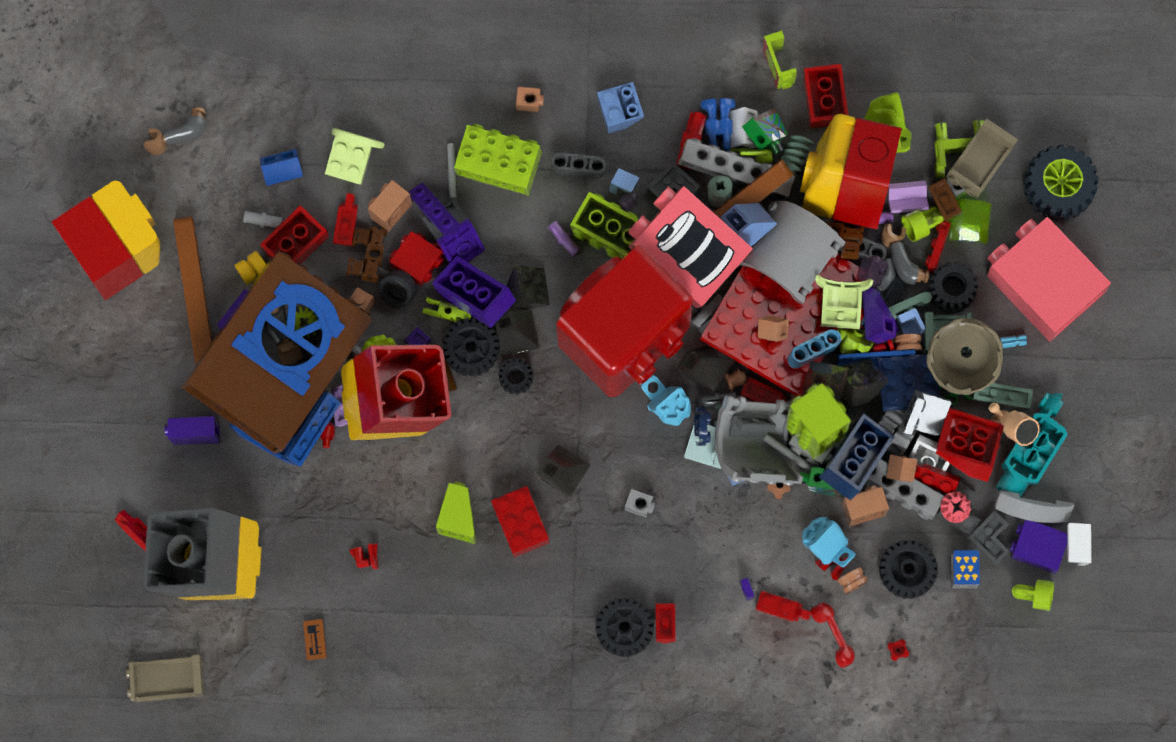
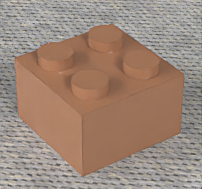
[368,180,412,232]
[842,486,889,526]

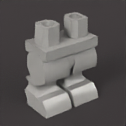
[878,410,917,456]

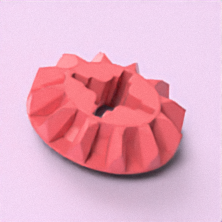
[940,492,971,523]

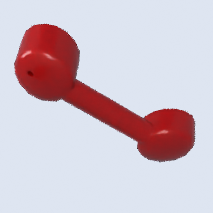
[810,602,855,668]

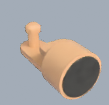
[989,403,1039,446]

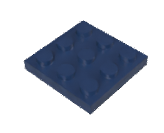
[877,354,940,411]

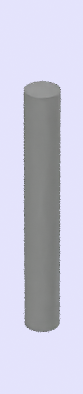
[447,143,457,199]
[763,434,814,473]

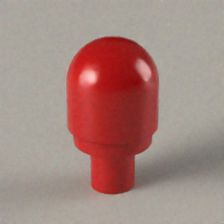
[320,422,335,448]

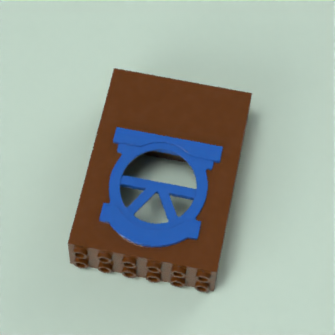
[181,252,373,454]

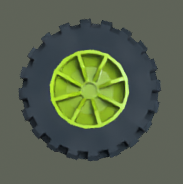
[1023,145,1099,221]

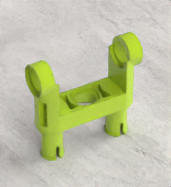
[934,120,984,179]

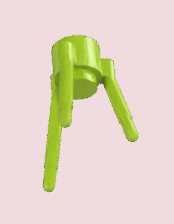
[730,148,772,172]

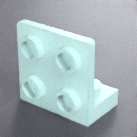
[684,425,721,469]

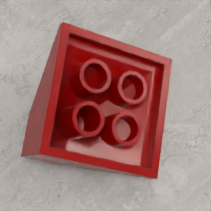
[936,408,1004,482]

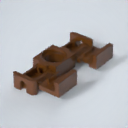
[825,222,864,260]
[346,226,388,282]

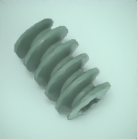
[780,135,813,177]
[708,176,732,207]

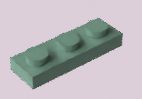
[972,383,1033,410]

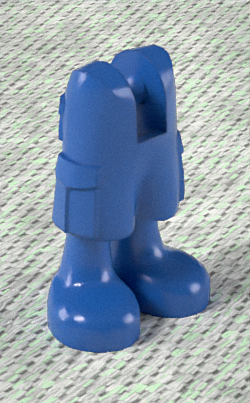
[700,98,736,152]

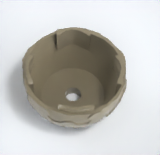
[927,318,1003,395]

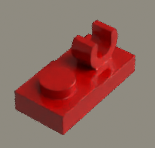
[655,604,676,644]

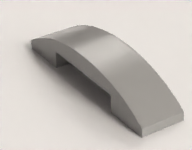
[994,490,1074,523]

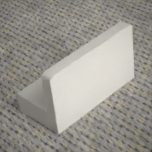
[729,107,757,149]
[1067,523,1091,566]

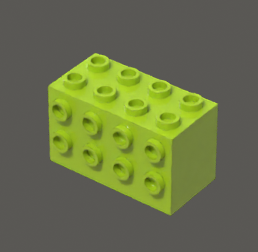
[454,124,542,196]
[570,192,638,259]
[786,383,851,460]

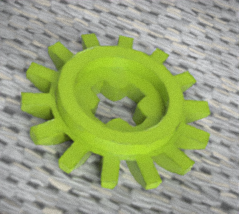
[294,306,320,339]

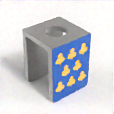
[951,550,980,589]

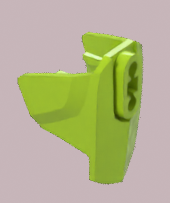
[863,92,912,153]

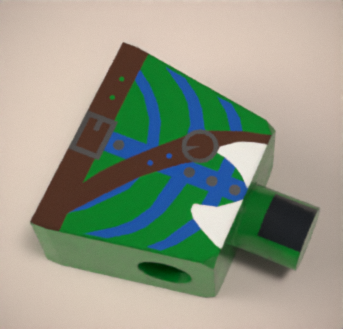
[742,108,787,155]
[800,467,842,498]

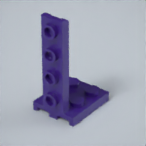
[408,182,485,264]

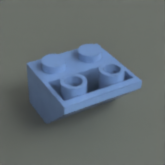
[597,82,644,134]
[721,203,777,246]

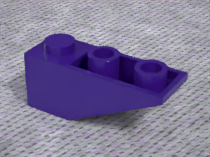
[863,287,896,344]

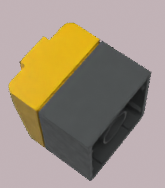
[143,508,261,600]

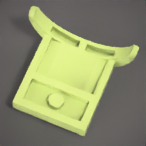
[325,128,385,185]
[815,275,873,329]

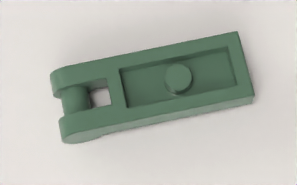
[889,292,932,320]

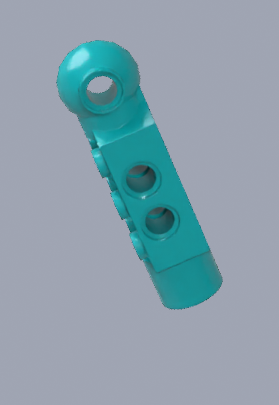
[996,393,1068,498]

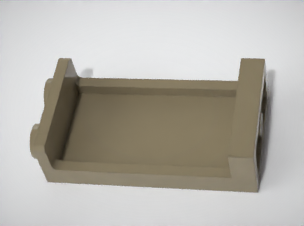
[946,118,1018,198]
[126,655,205,703]

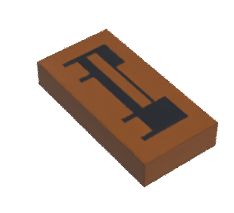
[303,619,327,661]

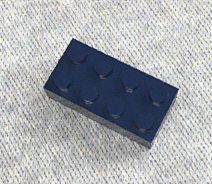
[819,414,895,501]

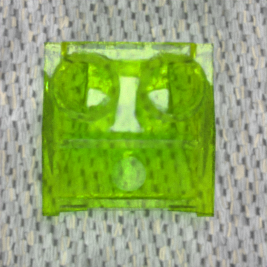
[949,199,992,245]

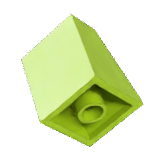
[436,481,476,544]

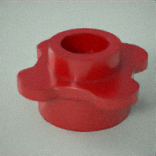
[887,639,909,661]

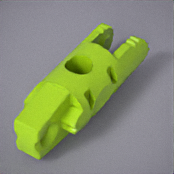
[422,297,472,323]

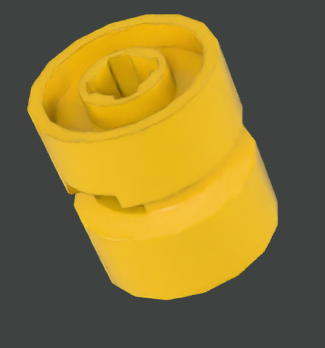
[234,251,266,285]

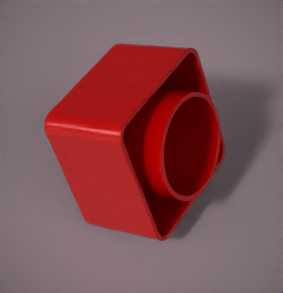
[556,245,693,397]

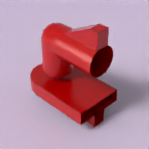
[868,339,895,353]
[349,543,379,570]
[815,557,850,581]

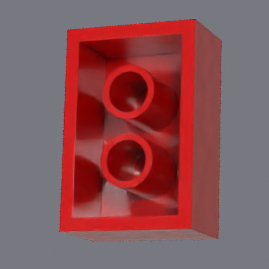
[803,64,849,129]
[260,205,329,264]
[491,486,550,558]

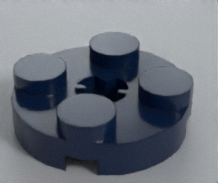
[694,407,711,446]

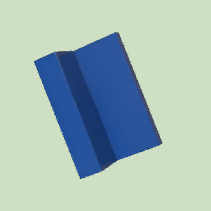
[260,149,303,186]

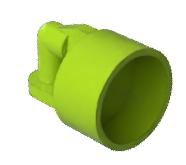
[901,207,944,242]
[1012,579,1054,611]

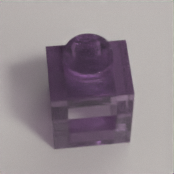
[858,255,889,288]

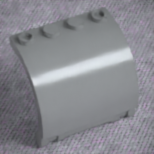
[738,201,846,304]
[715,396,803,486]

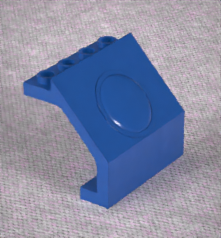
[229,391,341,467]

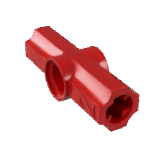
[676,112,706,170]

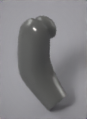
[872,258,896,292]

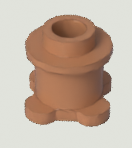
[724,369,747,392]
[767,482,790,499]

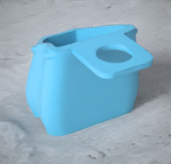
[641,375,691,426]
[802,517,855,567]

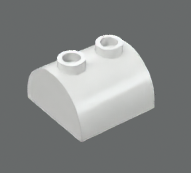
[909,435,950,471]

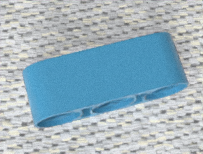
[787,329,841,368]

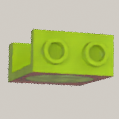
[762,31,797,89]

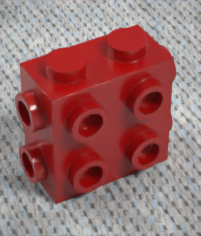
[389,231,444,287]

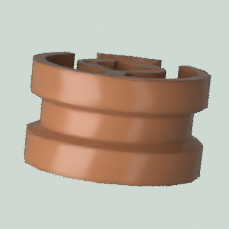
[894,334,922,354]
[838,567,869,594]

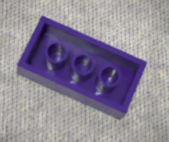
[432,256,516,328]

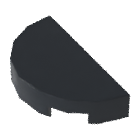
[882,275,906,308]

